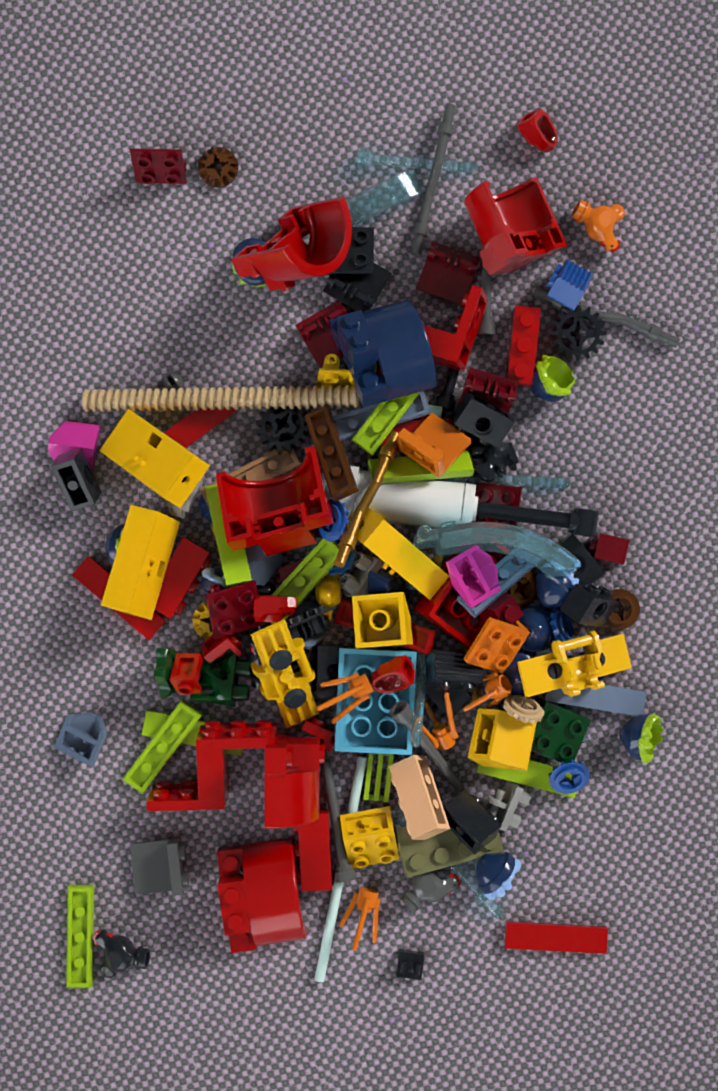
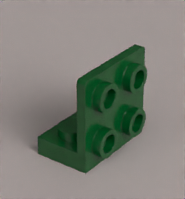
[531,696,591,763]

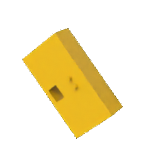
[99,409,210,508]
[101,505,180,620]
[346,508,450,600]

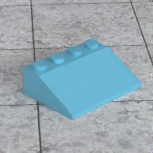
[335,648,417,755]

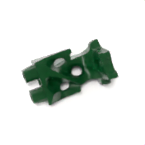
[154,648,253,707]

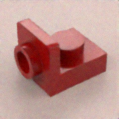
[200,633,243,663]
[169,653,203,695]

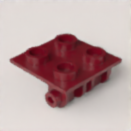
[130,148,187,185]
[416,241,480,305]
[295,301,347,368]
[458,368,519,424]
[471,482,523,538]
[206,580,263,640]

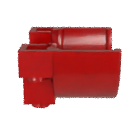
[464,177,567,276]
[231,196,352,291]
[216,446,334,556]
[265,734,325,829]
[217,838,307,953]

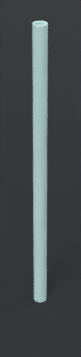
[314,756,368,982]

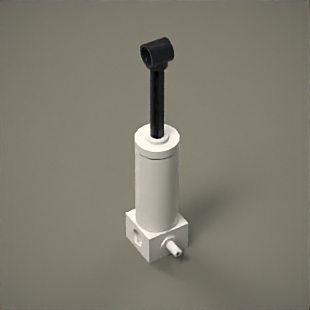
[321,466,599,537]

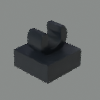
[396,949,425,980]

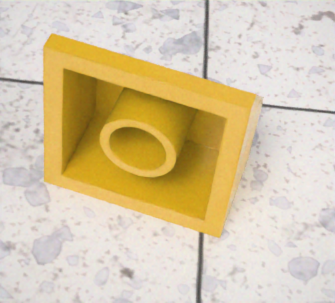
[352,592,413,648]

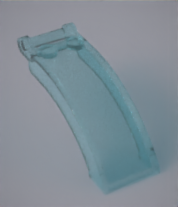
[413,521,581,578]

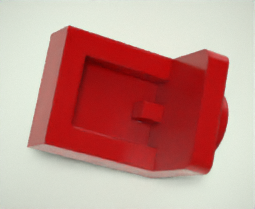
[301,716,335,752]

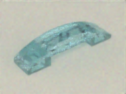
[346,170,424,227]

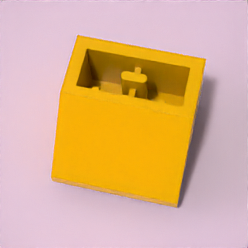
[468,708,537,771]

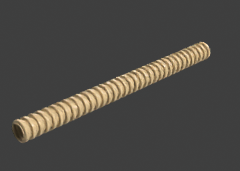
[82,385,360,412]

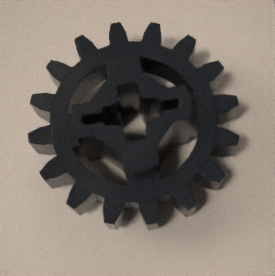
[550,305,606,361]
[256,406,310,455]

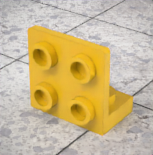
[340,806,400,868]

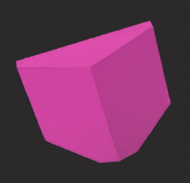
[48,421,100,474]
[446,545,500,608]

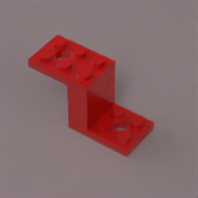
[377,285,488,376]
[146,719,277,812]

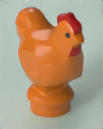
[571,199,625,253]

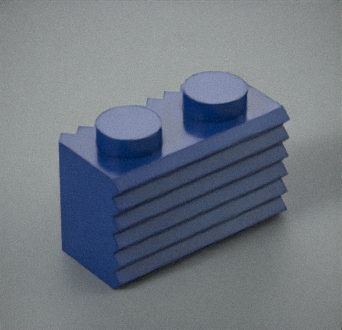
[546,259,593,311]

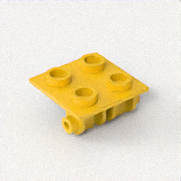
[316,354,355,388]

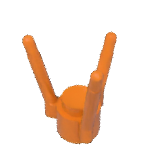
[463,671,512,716]
[316,672,374,724]
[413,692,459,751]
[339,887,381,951]

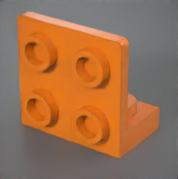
[397,413,471,478]
[464,617,530,674]

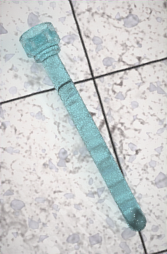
[357,147,478,173]
[448,474,570,488]
[411,652,426,747]

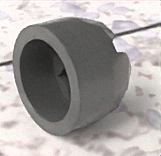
[163,372,184,391]

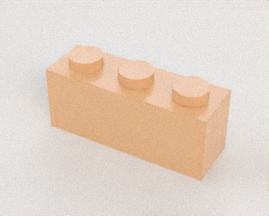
[389,755,450,840]

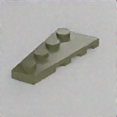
[394,827,504,878]

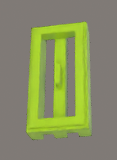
[363,753,394,803]

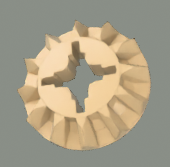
[503,695,544,724]

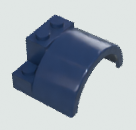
[330,300,437,408]

